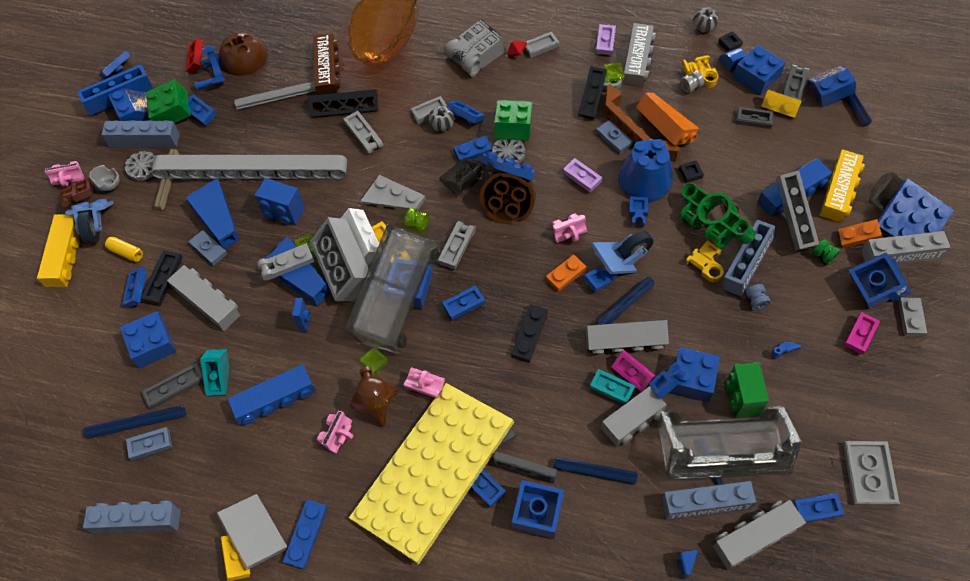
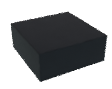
[718,31,743,52]
[679,160,704,183]

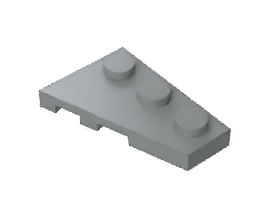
[360,175,426,213]

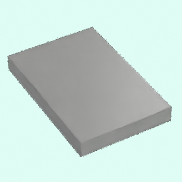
[843,441,900,506]
[217,494,287,570]

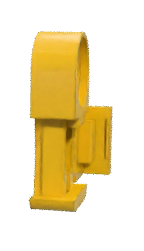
[682,56,718,88]
[686,240,724,282]

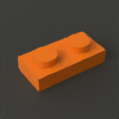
[838,219,882,248]
[546,254,587,292]

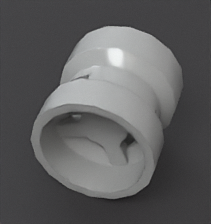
[680,71,705,93]

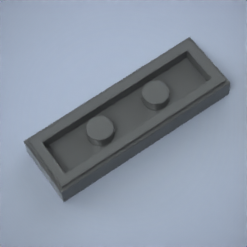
[141,363,204,410]
[494,451,557,483]

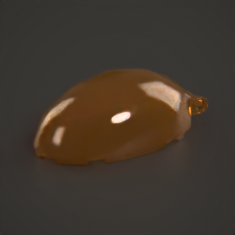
[348,0,419,68]

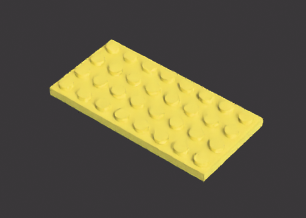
[349,383,514,565]

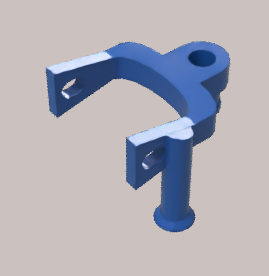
[194,45,225,91]

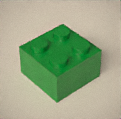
[146,79,191,123]
[495,100,532,141]
[725,362,769,419]

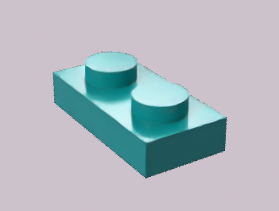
[589,369,635,405]

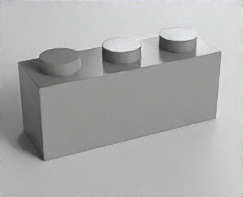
[601,386,667,447]

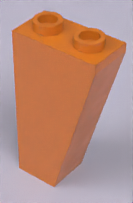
[636,93,700,145]

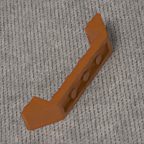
[604,84,681,162]

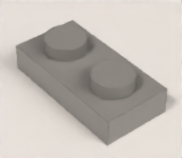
[898,298,927,337]

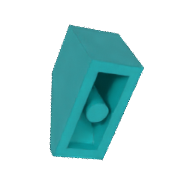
[200,349,229,396]

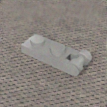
[343,111,384,154]
[438,221,476,270]
[257,243,314,281]

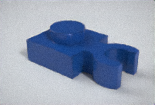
[629,196,648,227]
[583,267,618,293]
[649,362,686,399]

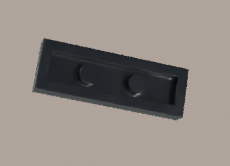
[578,66,607,119]
[141,250,183,305]
[511,304,548,363]

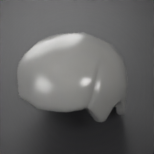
[89,165,120,191]

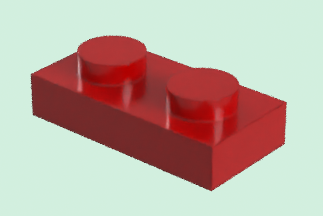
[186,38,203,74]

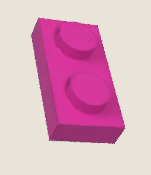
[844,312,880,355]
[611,350,656,392]

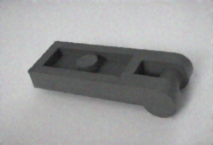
[783,64,809,100]

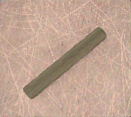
[154,149,179,210]

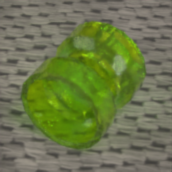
[405,207,429,231]

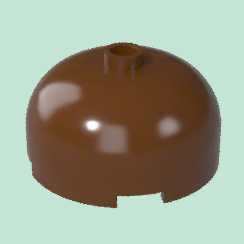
[480,170,536,225]

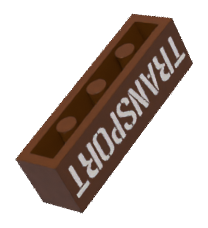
[313,33,341,95]

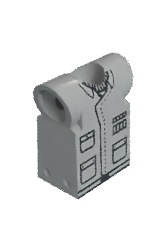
[444,19,504,77]

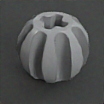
[693,7,718,33]
[429,106,454,132]

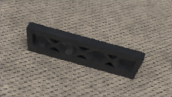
[308,89,379,117]

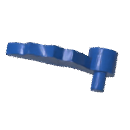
[772,341,801,359]

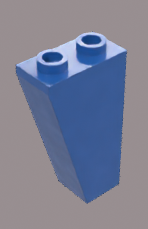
[186,178,239,250]
[265,237,329,306]

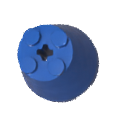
[618,139,673,202]

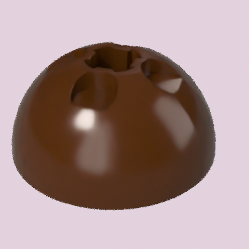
[218,32,268,76]

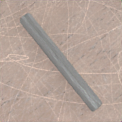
[234,81,316,109]

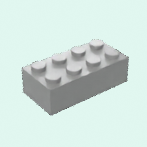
[310,217,373,301]

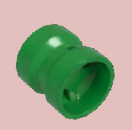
[812,239,840,265]

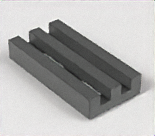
[736,107,773,129]

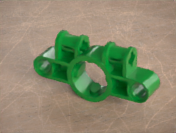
[679,183,756,248]

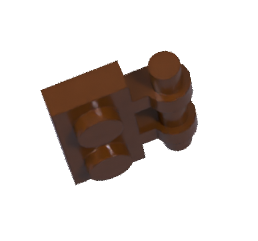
[60,177,93,207]

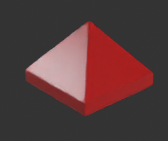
[507,41,527,57]

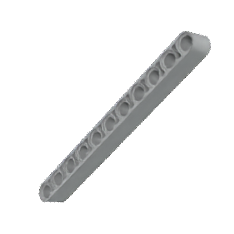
[151,155,347,179]

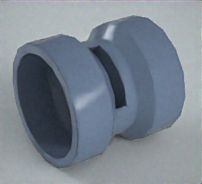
[745,284,771,310]

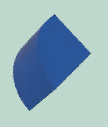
[719,48,747,72]

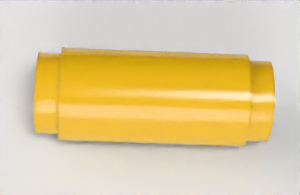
[105,237,143,262]

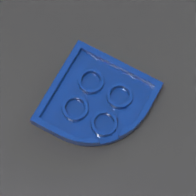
[481,151,535,181]
[878,178,954,237]

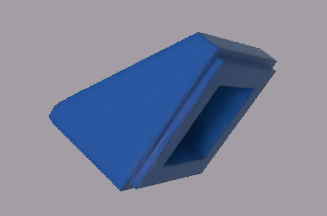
[678,550,697,579]

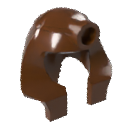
[349,367,399,427]

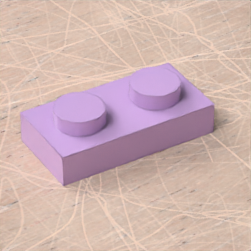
[596,24,616,55]
[563,158,602,193]

